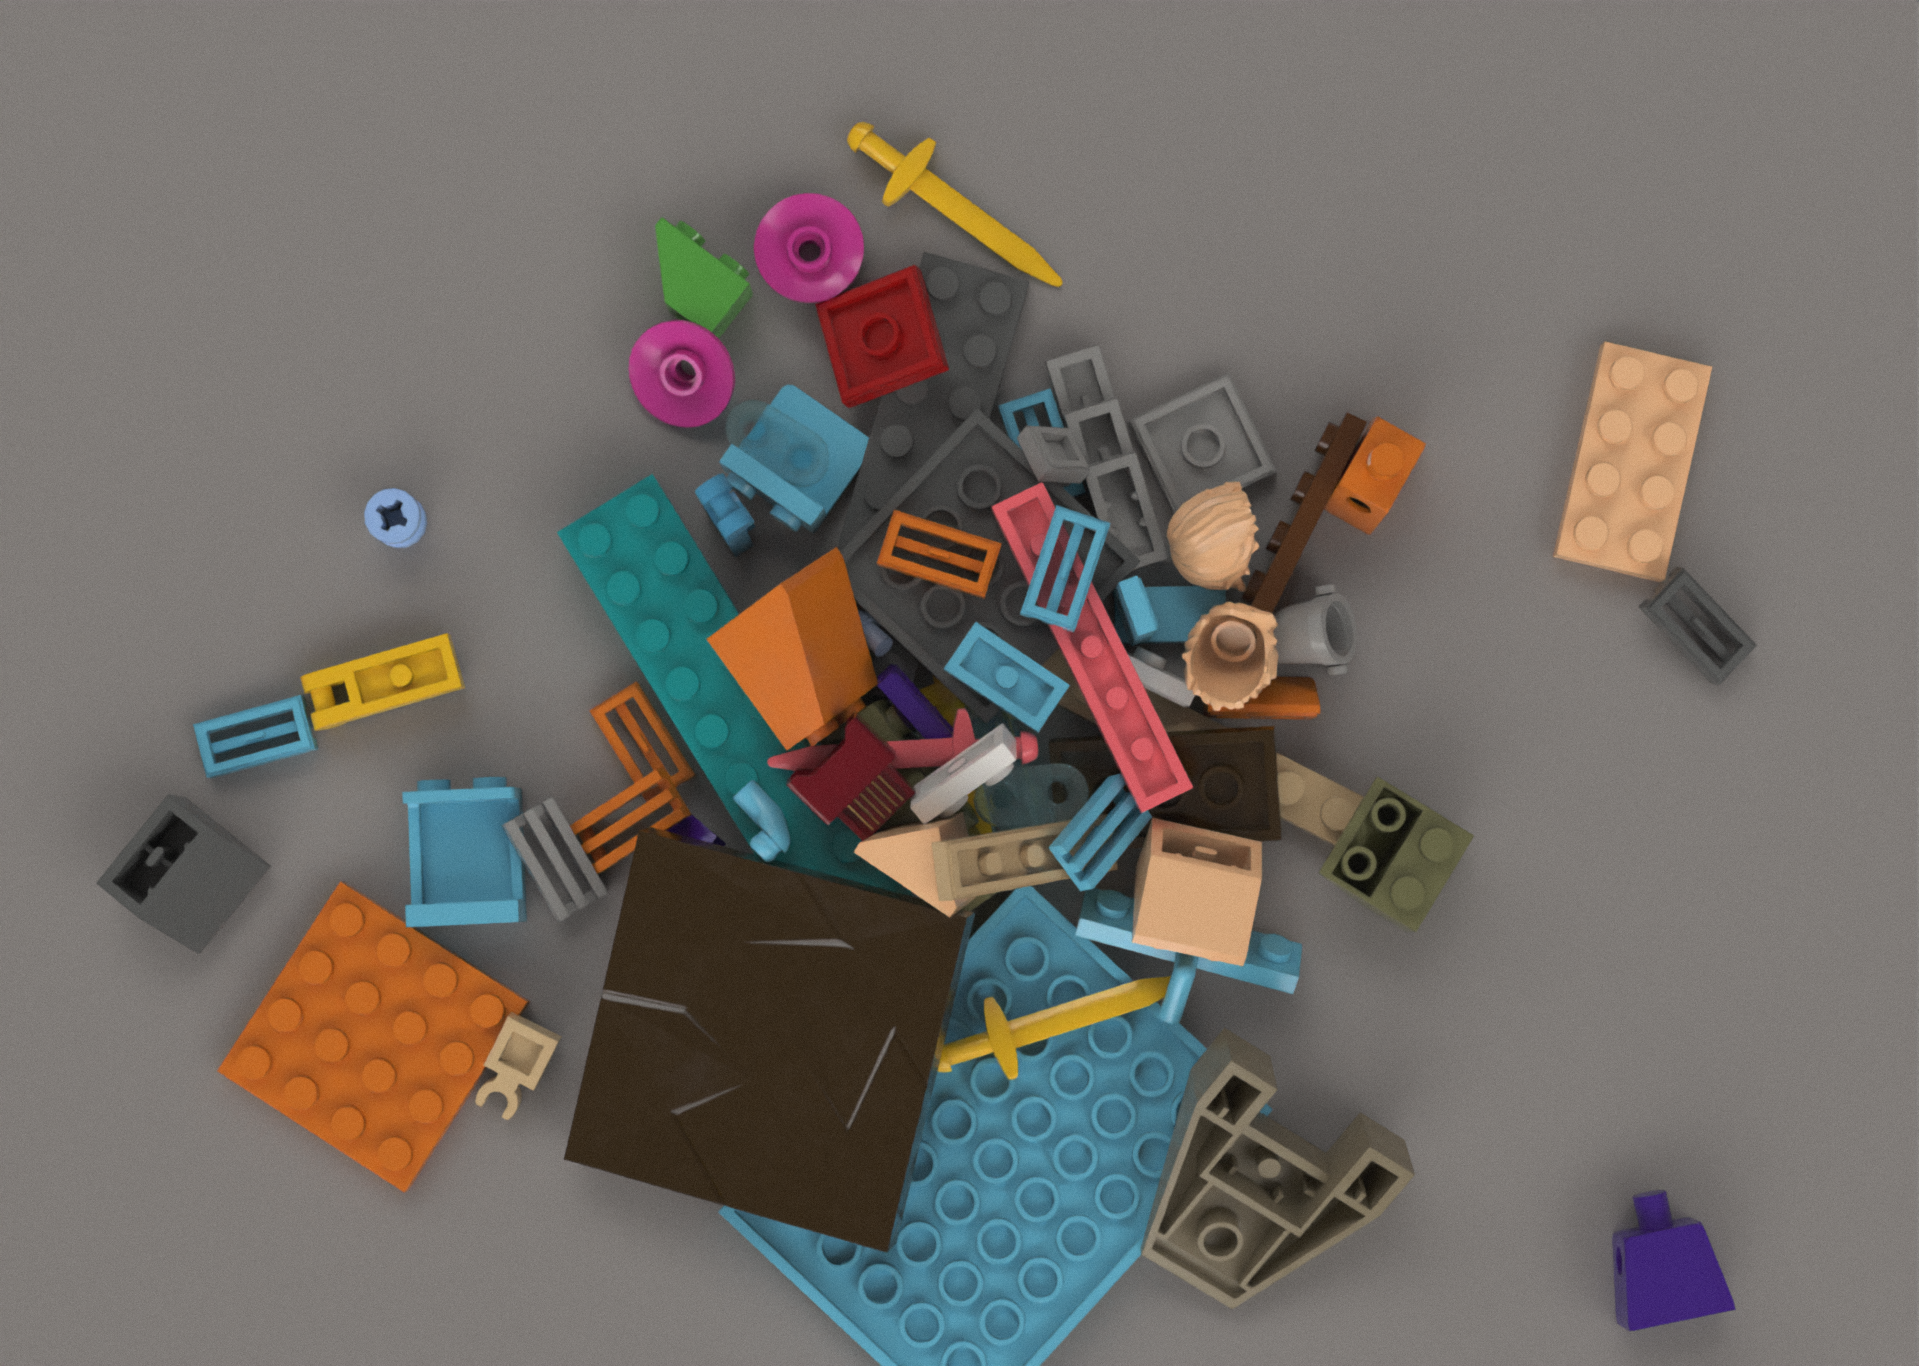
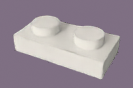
[910,723,1017,824]

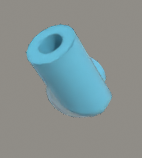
[732,780,791,862]

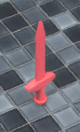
[767,708,1038,793]

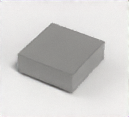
[1017,425,1091,484]

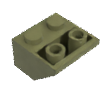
[1318,776,1474,932]

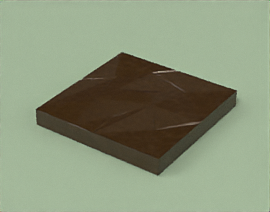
[564,827,975,1253]

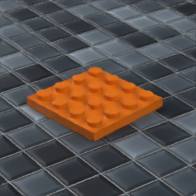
[217,881,530,1193]

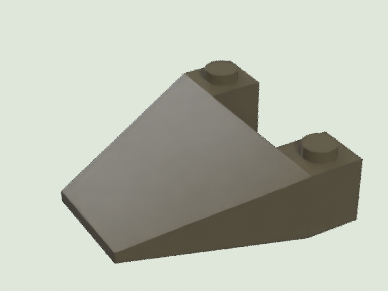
[1140,1027,1415,1309]

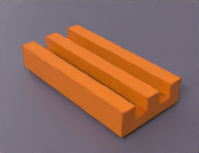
[877,510,1002,599]
[589,681,697,802]
[570,767,692,874]

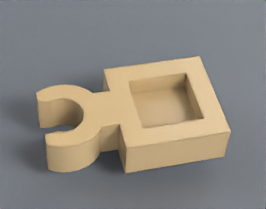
[475,1012,562,1120]

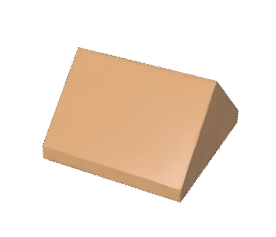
[854,812,976,917]

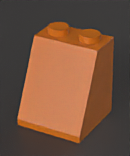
[707,547,878,750]

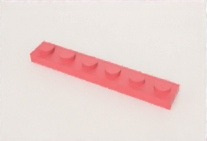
[991,482,1193,813]

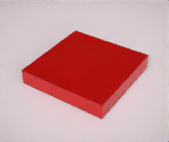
[815,264,949,408]

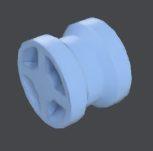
[364,488,427,548]

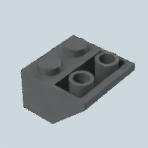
[96,794,271,954]

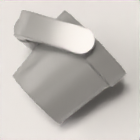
[1273,584,1357,676]

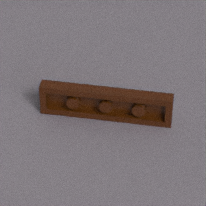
[1241,412,1367,613]

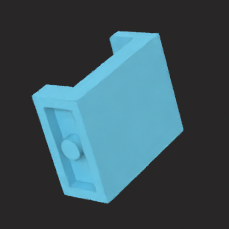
[402,777,527,927]

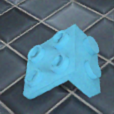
[719,385,869,534]

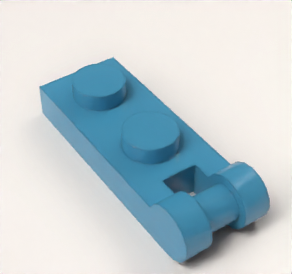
[695,473,756,557]

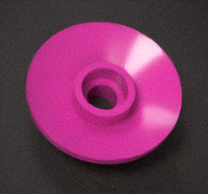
[754,193,864,303]
[628,320,735,428]

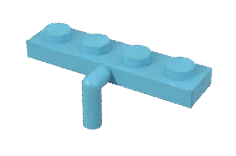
[1075,888,1302,1024]

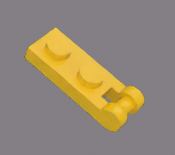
[300,633,465,731]

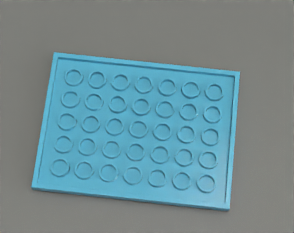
[718,886,1273,1366]

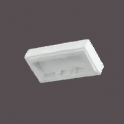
[1126,646,1195,708]

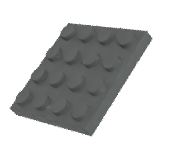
[840,408,1140,725]

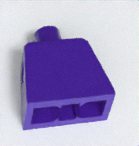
[1612,1190,1736,1331]

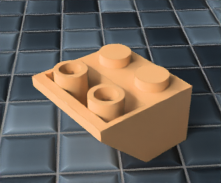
[1132,818,1262,966]

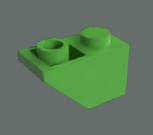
[655,217,753,339]

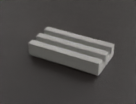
[502,796,608,922]

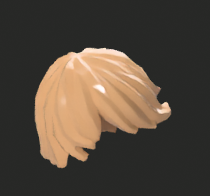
[1167,481,1260,592]
[1182,601,1279,711]

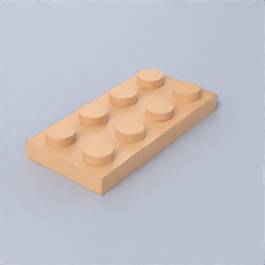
[1553,341,1712,582]

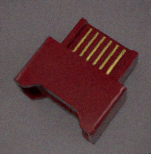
[786,711,916,841]

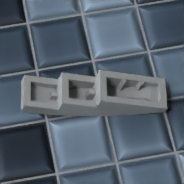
[1044,345,1168,569]

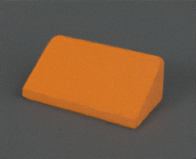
[1203,676,1320,720]

